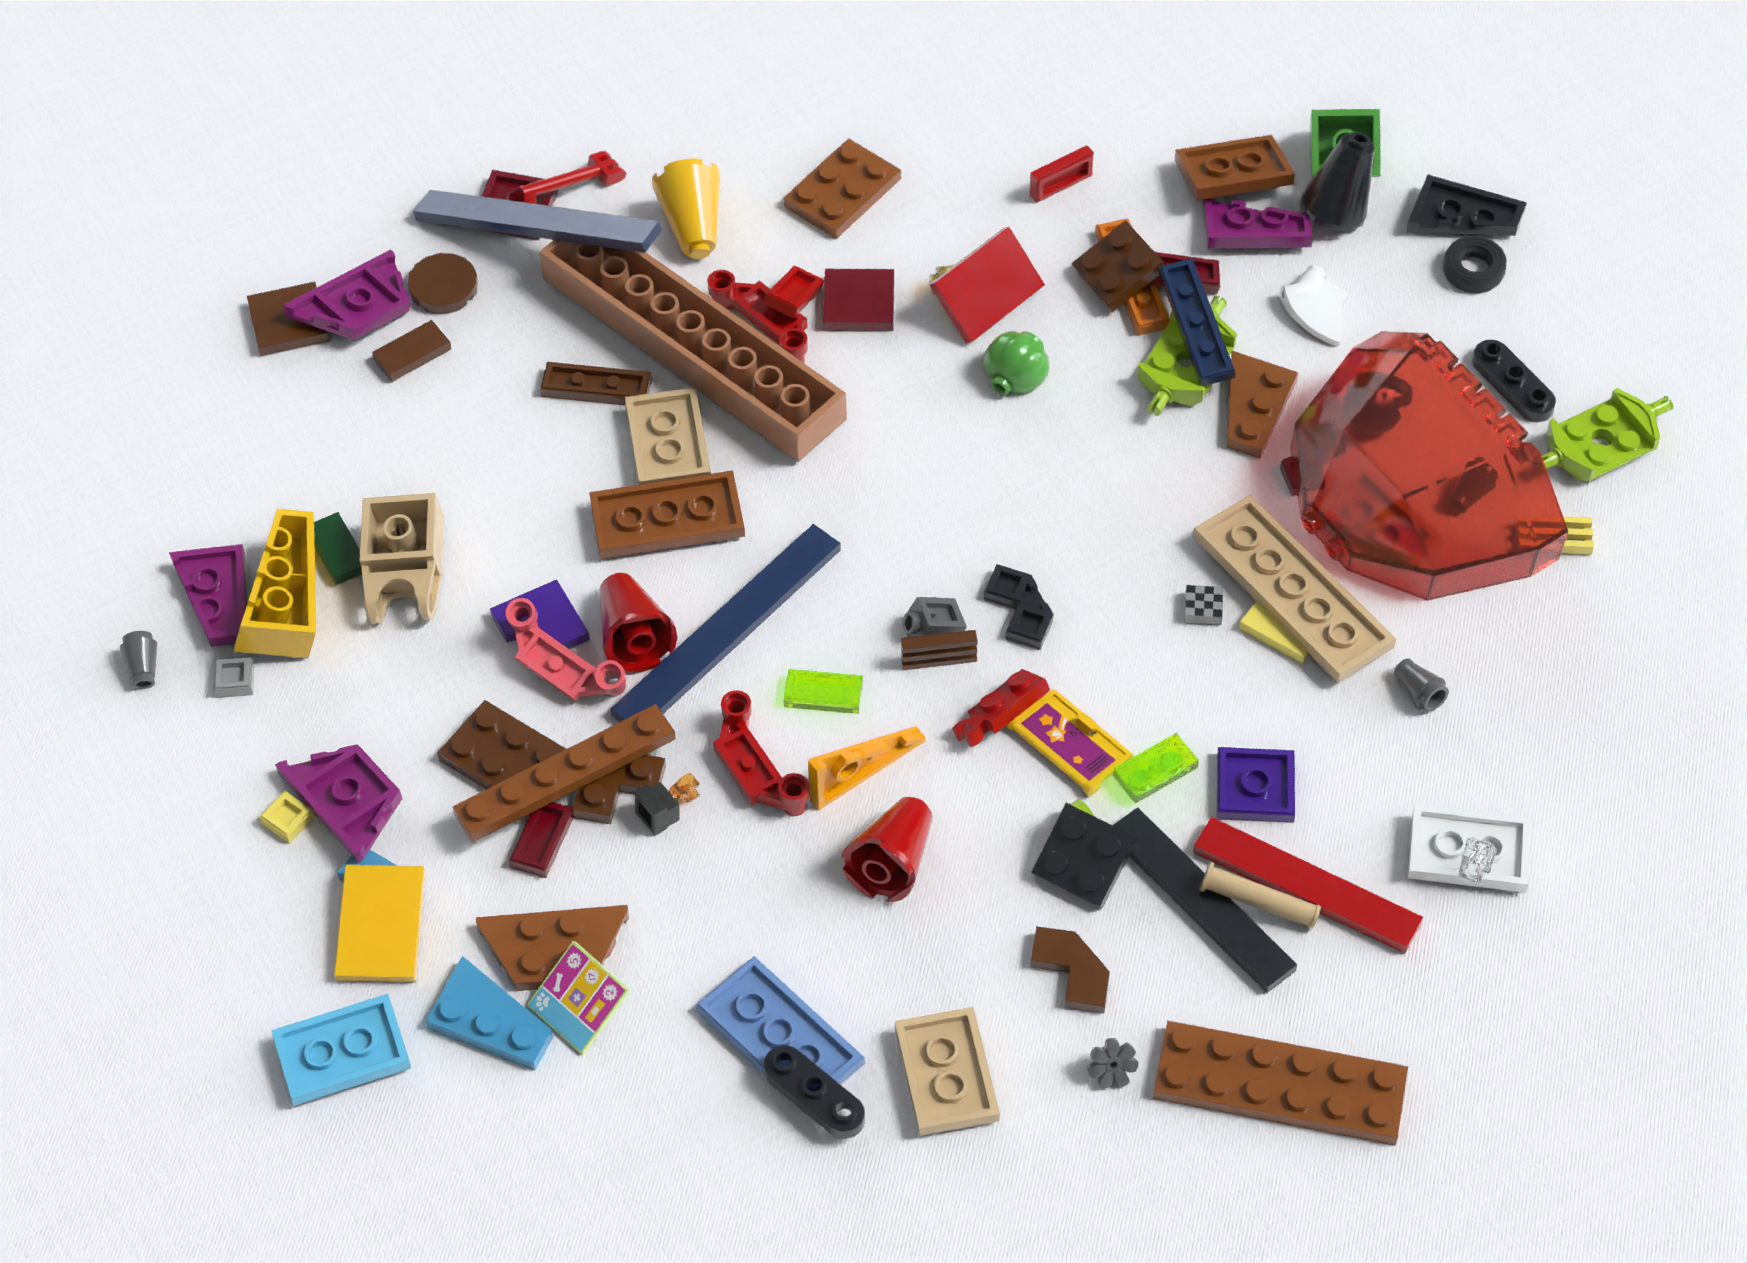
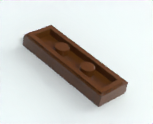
[540,362,652,405]

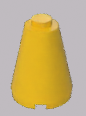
[651,158,720,259]

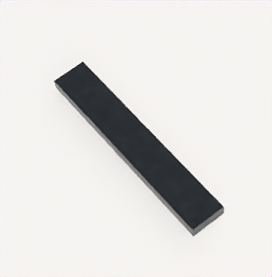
[1113,807,1297,993]

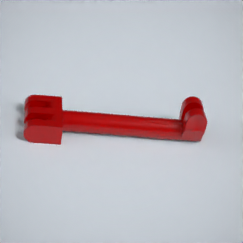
[513,151,626,204]

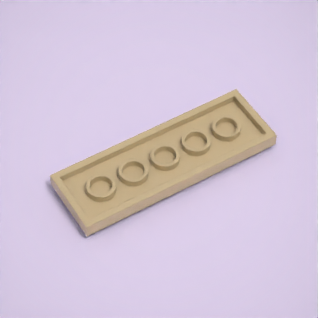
[1193,495,1396,683]

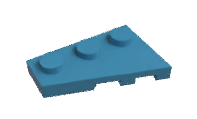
[426,956,553,1070]

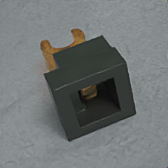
[634,773,700,836]

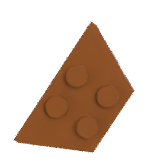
[476,905,629,991]

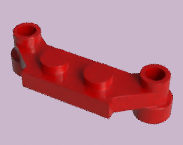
[707,270,808,363]
[713,690,810,816]

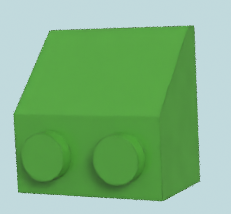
[1310,109,1381,178]

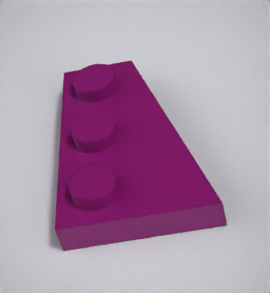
[1203,197,1313,249]

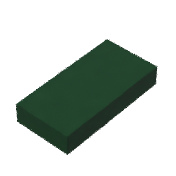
[314,512,362,585]

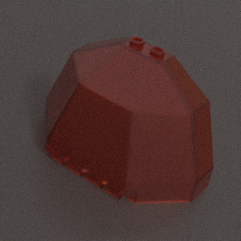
[1290,331,1568,601]

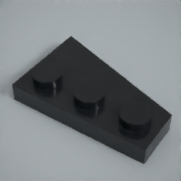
[1406,174,1527,236]

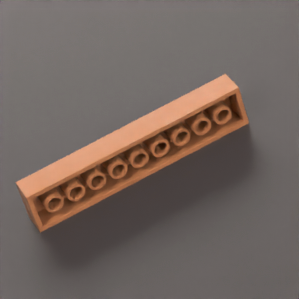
[539,240,847,462]

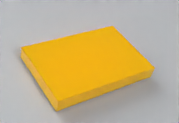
[334,865,425,982]

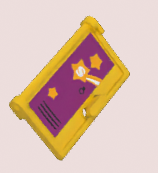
[1006,689,1134,796]

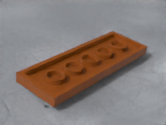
[1153,1020,1408,1146]

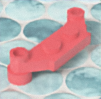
[506,598,627,702]

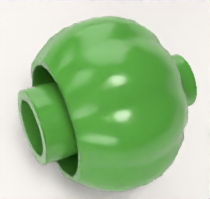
[983,331,1050,395]

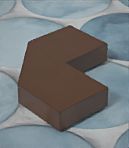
[1030,926,1110,1013]

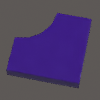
[490,579,590,649]

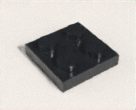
[1031,803,1138,909]

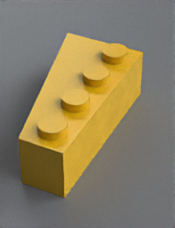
[233,508,316,658]

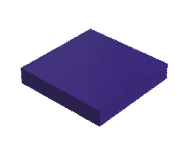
[1217,747,1295,823]

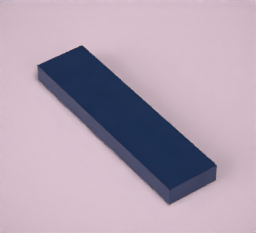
[1159,258,1235,386]

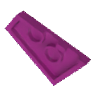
[169,544,247,647]

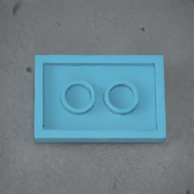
[271,994,411,1106]

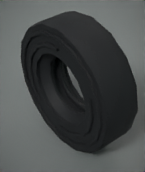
[1443,236,1506,293]

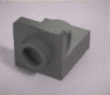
[902,597,967,637]

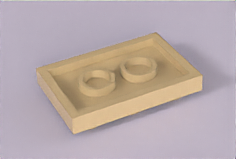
[625,387,711,485]
[895,1007,1000,1136]

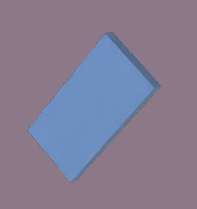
[695,956,865,1115]

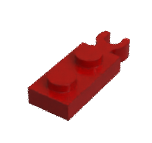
[952,669,1050,747]

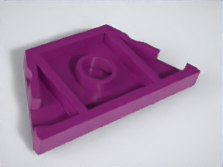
[284,249,410,340]
[275,744,403,863]

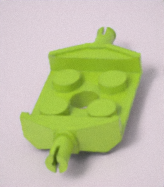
[1137,295,1237,416]
[1533,388,1674,481]

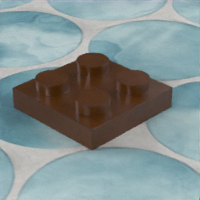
[1071,220,1165,312]

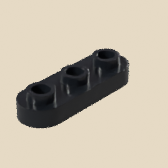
[1472,339,1556,422]
[764,1045,865,1139]

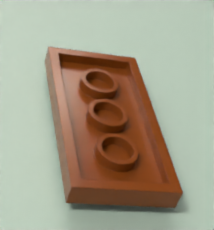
[589,470,745,559]

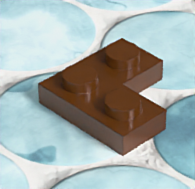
[572,755,666,824]

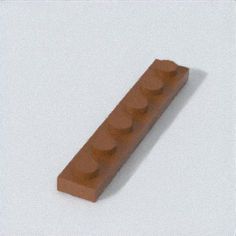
[452,704,676,843]

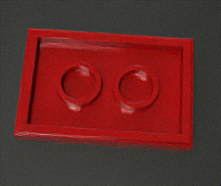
[929,226,1045,343]

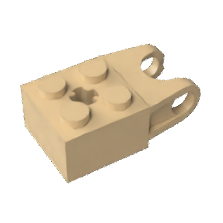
[359,493,444,624]

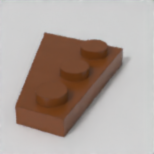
[1227,351,1298,459]

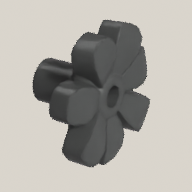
[1087,1038,1138,1089]

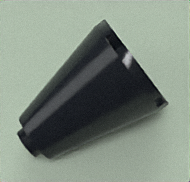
[1299,132,1375,232]

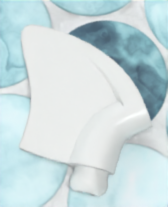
[1280,265,1348,346]

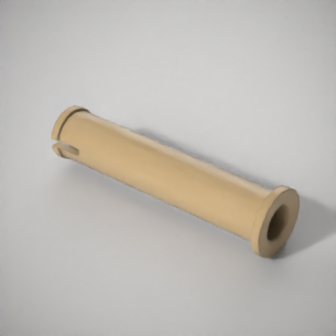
[1200,861,1321,930]

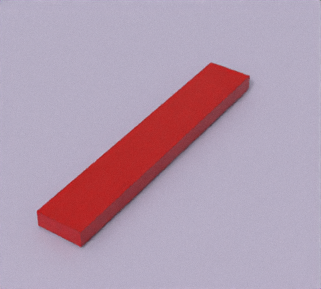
[1193,817,1424,954]

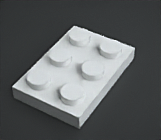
[1408,804,1531,893]

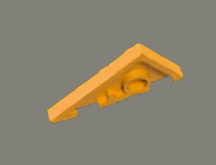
[808,726,926,810]

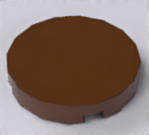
[408,253,478,313]

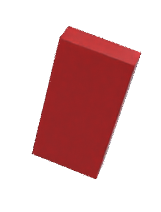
[1029,145,1094,203]
[763,266,824,319]

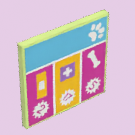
[527,941,631,1054]

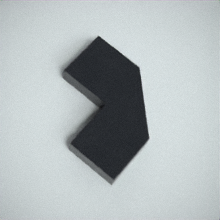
[984,564,1054,650]

